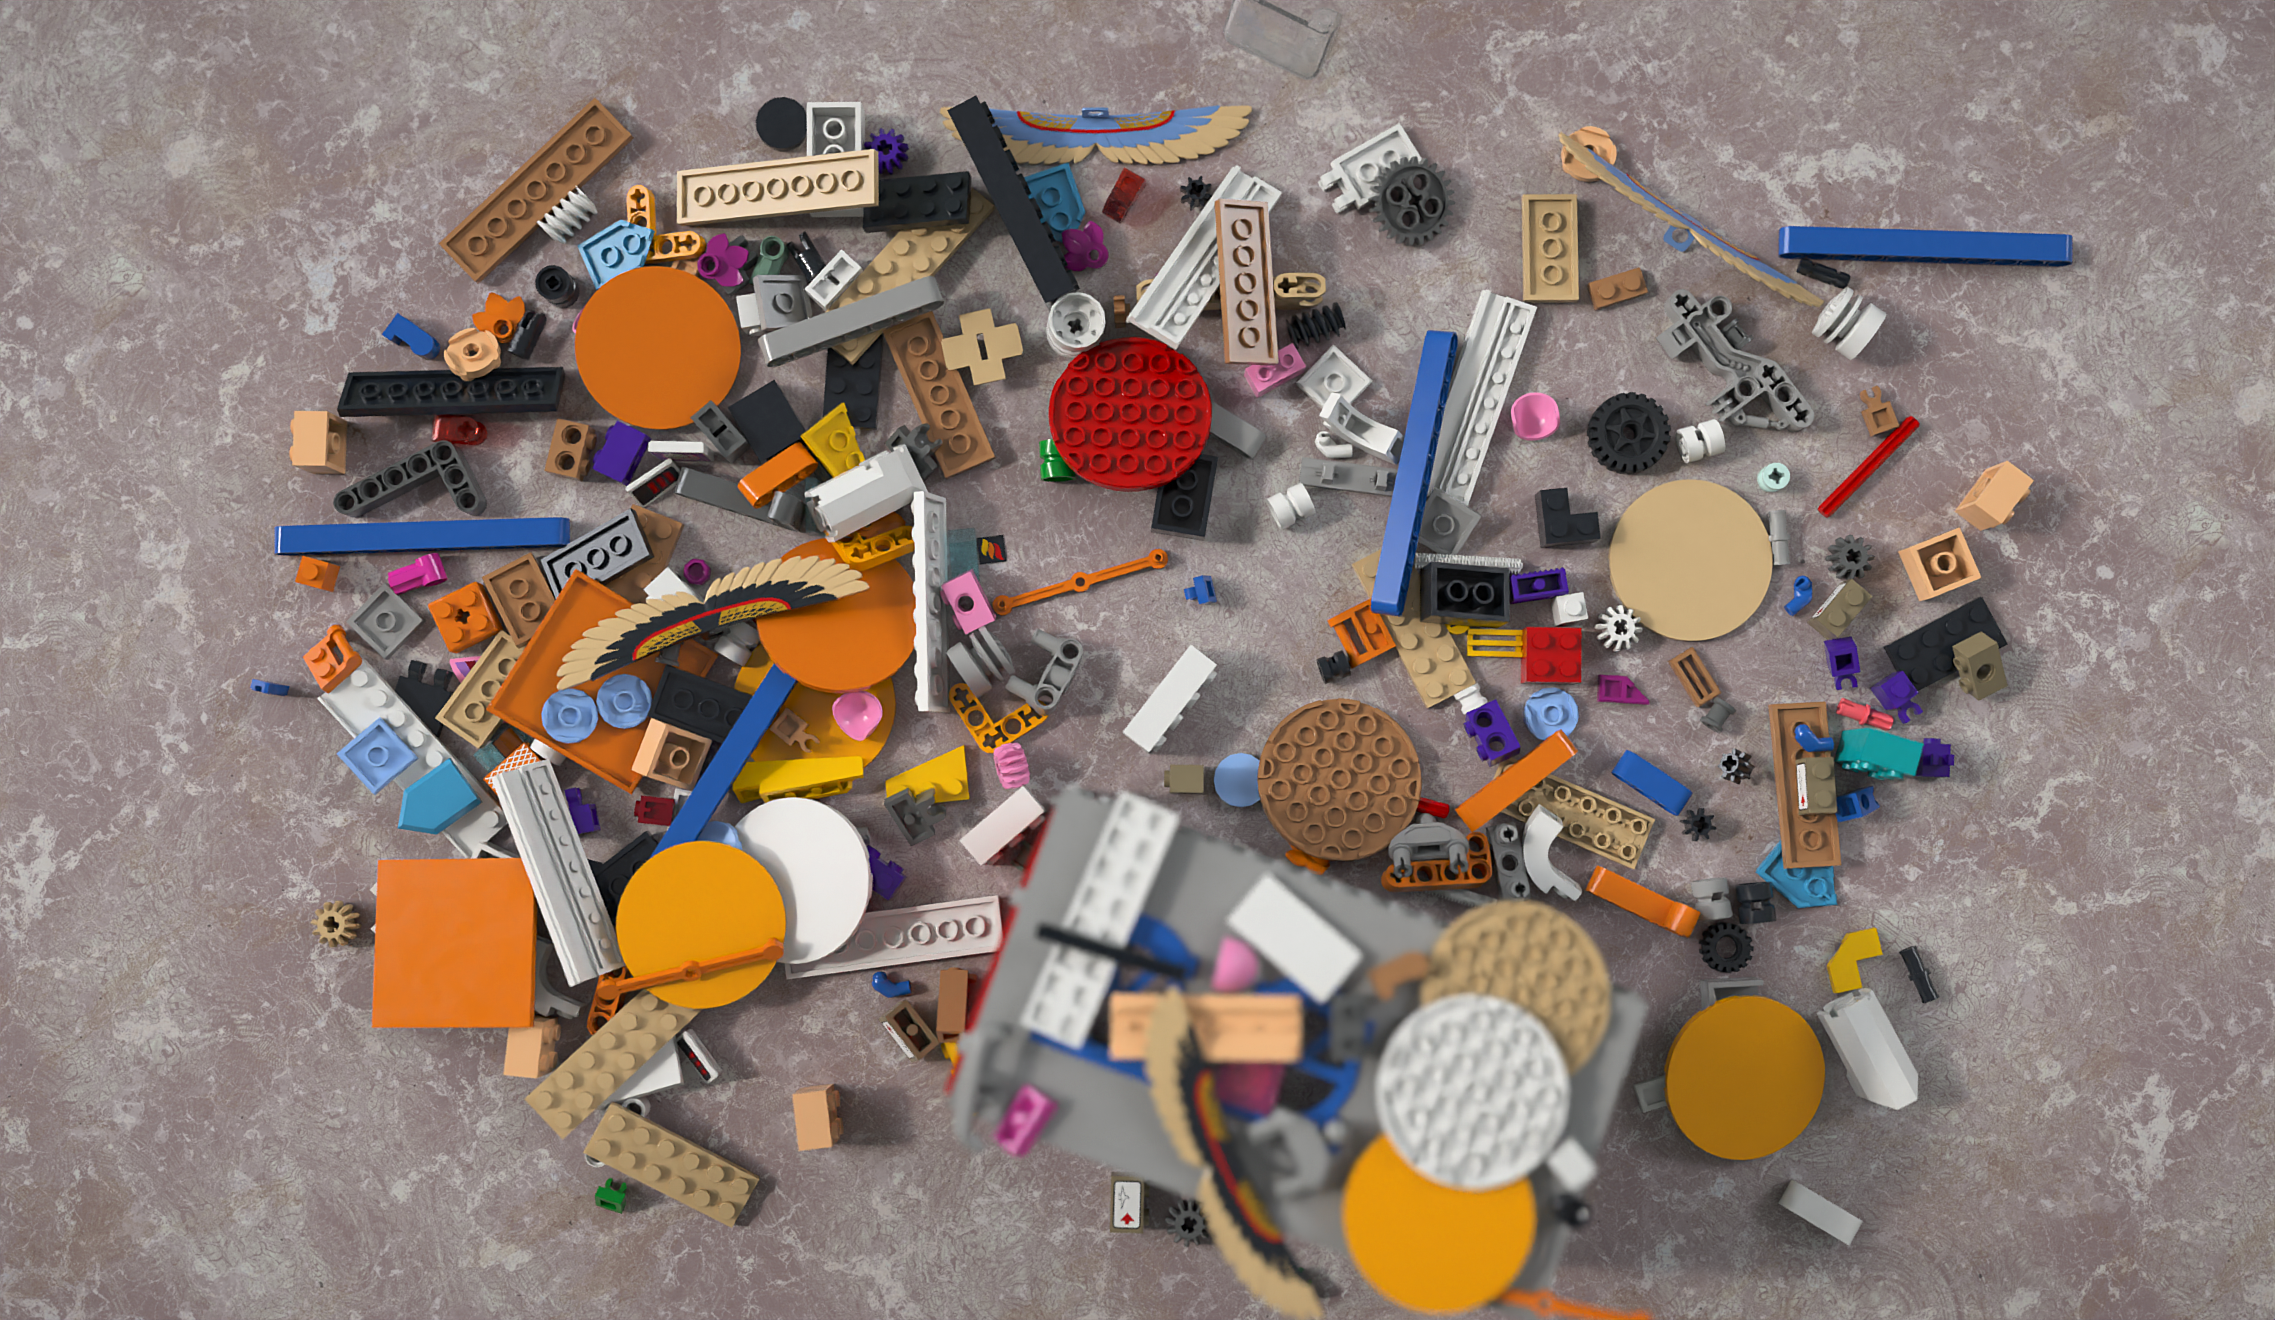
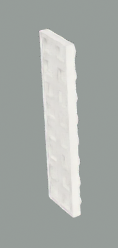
[1021,792,1179,1048]

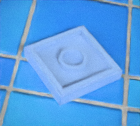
[337,717,419,795]

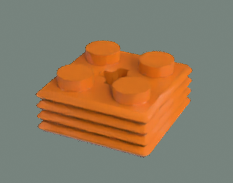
[428,582,503,653]

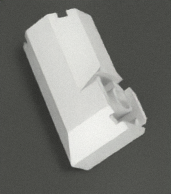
[804,444,928,542]
[1817,988,1918,1110]

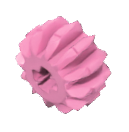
[994,742,1030,789]

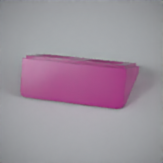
[992,1084,1057,1157]

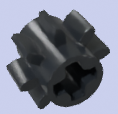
[1180,176,1212,211]
[1718,748,1755,785]
[1680,808,1716,842]

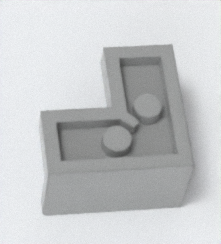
[1700,977,1763,1011]

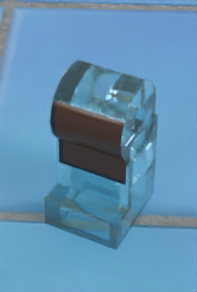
[473,725,531,773]

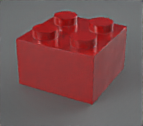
[1521,627,1582,685]

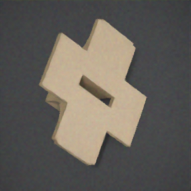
[941,308,1023,386]

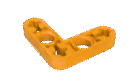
[627,185,706,264]
[823,525,915,571]
[949,683,1048,753]

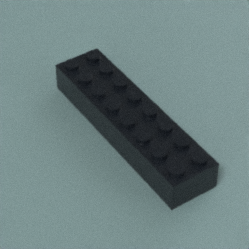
[947,96,1080,312]

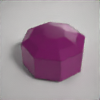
[683,559,711,585]

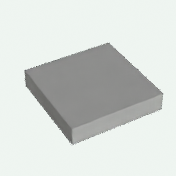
[753,275,812,331]
[1418,487,1481,556]
[346,583,426,660]

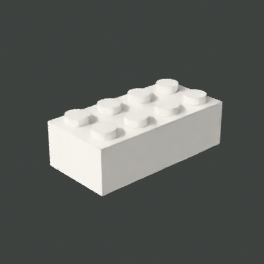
[807,102,865,217]
[1123,645,1218,754]

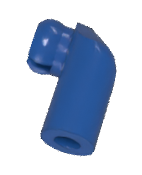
[1784,575,1812,616]
[1795,724,1834,752]
[872,971,912,998]

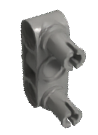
[1005,628,1083,716]
[1486,822,1531,902]

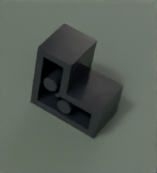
[1535,488,1601,548]

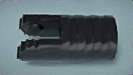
[786,231,826,284]
[506,310,547,361]

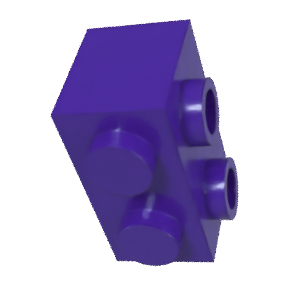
[866,845,907,900]

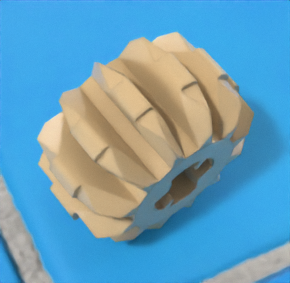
[310,900,362,948]

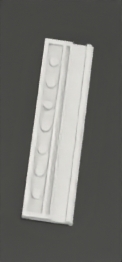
[1126,165,1282,350]
[1427,289,1537,506]
[318,659,508,859]
[492,759,626,986]

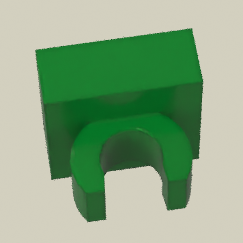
[595,1178,627,1214]

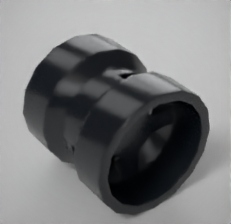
[1316,650,1351,684]
[1551,1191,1591,1230]

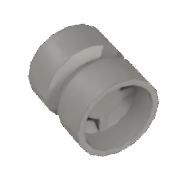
[1690,877,1733,921]

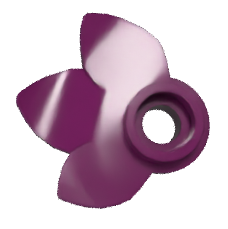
[1062,220,1109,272]
[697,233,749,287]

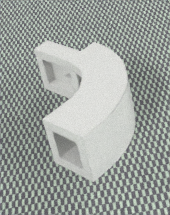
[1319,392,1404,465]
[1522,804,1582,901]
[534,935,587,1019]

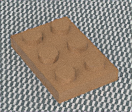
[482,552,556,649]

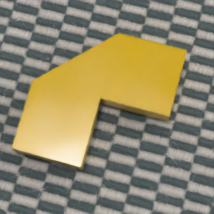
[1827,927,1883,993]

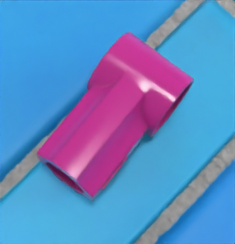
[388,553,448,595]

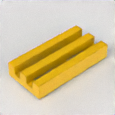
[1467,629,1523,658]

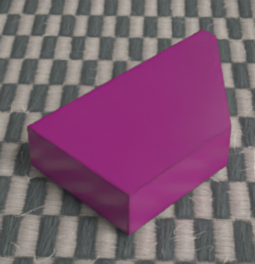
[1597,674,1649,705]

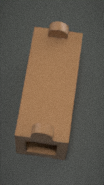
[936,967,977,1043]

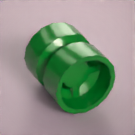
[1039,439,1076,482]

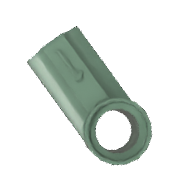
[749,236,790,286]

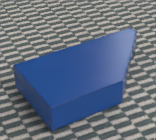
[250,679,290,696]

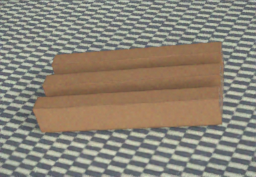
[1668,647,1722,708]

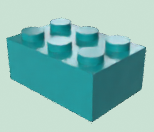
[1834,727,1923,781]

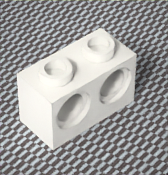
[805,249,863,311]

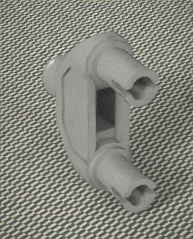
[1388,813,1469,878]
[1247,1107,1349,1203]

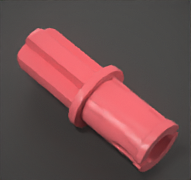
[1836,698,1894,731]

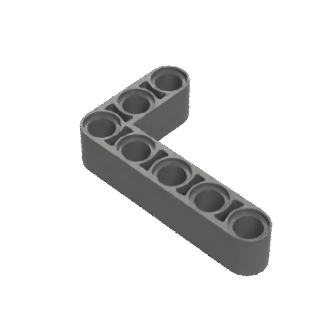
[333,440,487,518]
[673,467,807,532]

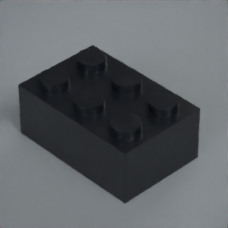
[1151,454,1218,541]
[1420,562,1510,628]

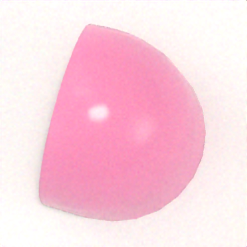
[1511,392,1560,441]
[832,691,883,741]
[1212,937,1258,993]

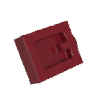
[634,795,676,826]

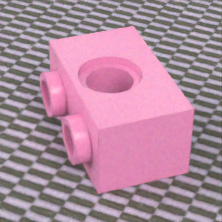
[1244,343,1306,398]
[940,569,996,634]

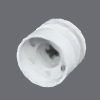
[1812,287,1886,360]
[1046,292,1106,359]

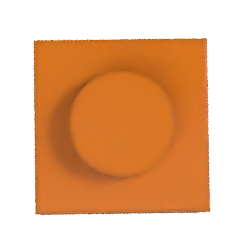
[295,556,341,592]

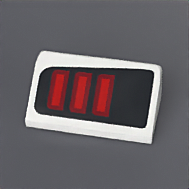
[625,458,681,507]
[676,1029,723,1084]

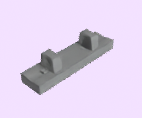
[1299,457,1398,497]

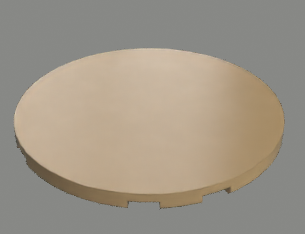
[1608,479,1773,641]
[1421,901,1610,1077]

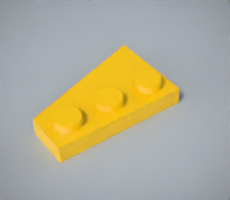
[801,402,865,478]
[885,745,970,803]

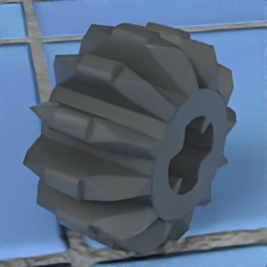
[1825,535,1875,580]
[1165,1198,1211,1247]

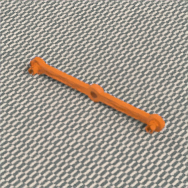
[992,549,1168,616]
[598,937,784,1000]
[1491,1287,1653,1320]

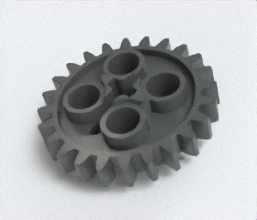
[1368,156,1455,246]

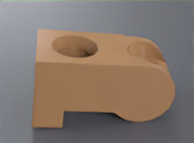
[1366,951,1429,1001]

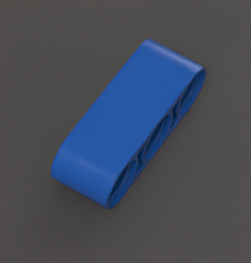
[1611,750,1693,816]

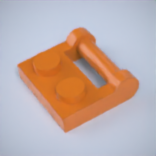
[1327,598,1396,669]
[303,624,362,694]

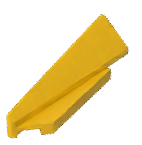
[733,756,864,803]

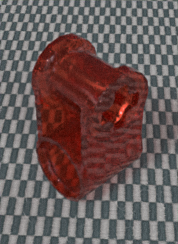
[430,414,487,446]

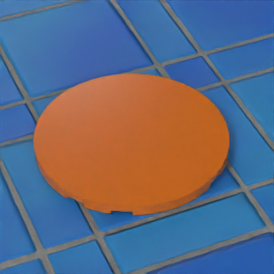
[575,266,741,430]
[756,537,917,693]

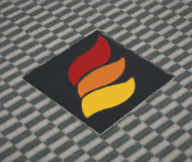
[977,535,1007,565]

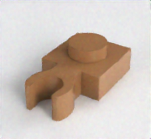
[1114,295,1131,328]
[1860,385,1899,437]
[769,707,820,753]

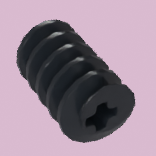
[1286,302,1346,350]

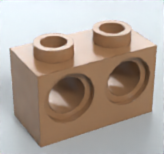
[544,418,597,482]

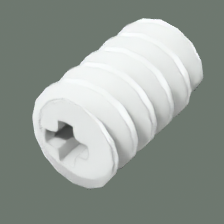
[537,186,598,244]

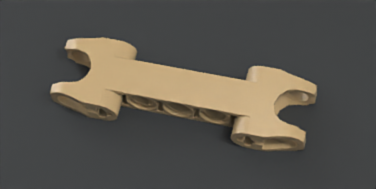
[1136,273,1326,310]

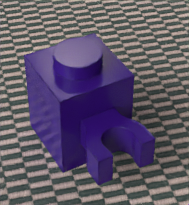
[1824,636,1861,690]
[1870,671,1923,724]
[1915,738,1954,778]
[564,787,601,835]

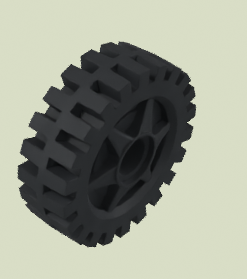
[1587,392,1671,474]

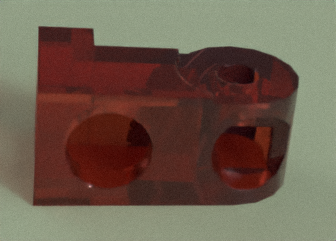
[1102,167,1147,224]

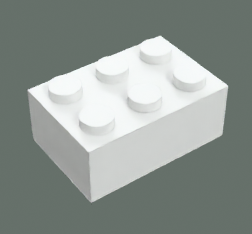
[959,786,1047,866]

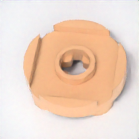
[1561,126,1617,182]
[444,328,501,381]

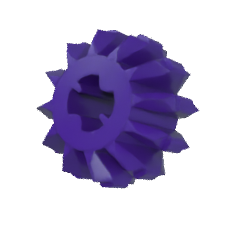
[864,128,909,175]

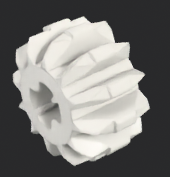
[1594,605,1643,652]

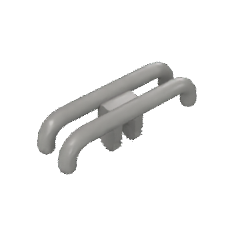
[953,1023,1009,1153]

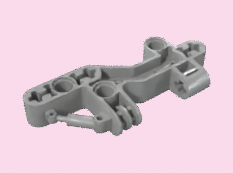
[1656,289,1814,432]

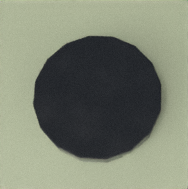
[755,97,807,152]

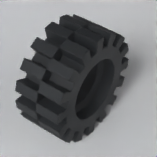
[1699,922,1754,973]

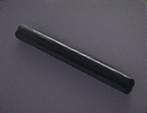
[1035,922,1187,983]

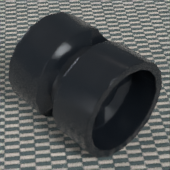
[535,265,580,308]
[1735,882,1776,924]

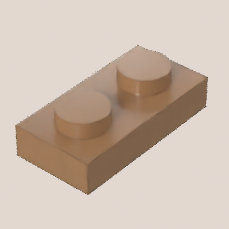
[1587,267,1648,310]

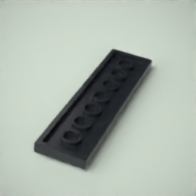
[337,367,565,417]

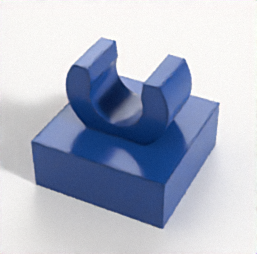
[1184,575,1217,605]

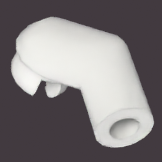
[1315,431,1352,459]

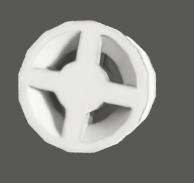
[1454,683,1488,714]

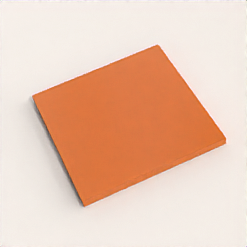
[486,569,718,795]
[372,858,537,1028]

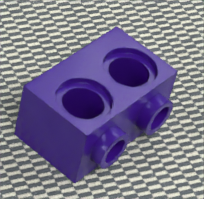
[1463,699,1521,767]

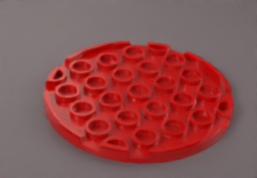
[1048,337,1212,492]

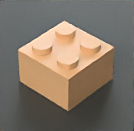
[289,411,347,474]
[1954,461,2034,531]
[1898,527,1981,601]
[631,718,712,791]
[503,1015,561,1078]
[792,1084,843,1151]

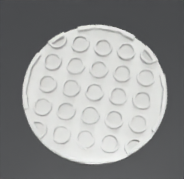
[734,798,873,964]
[1377,995,1568,1189]

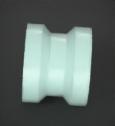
[1757,463,1790,492]

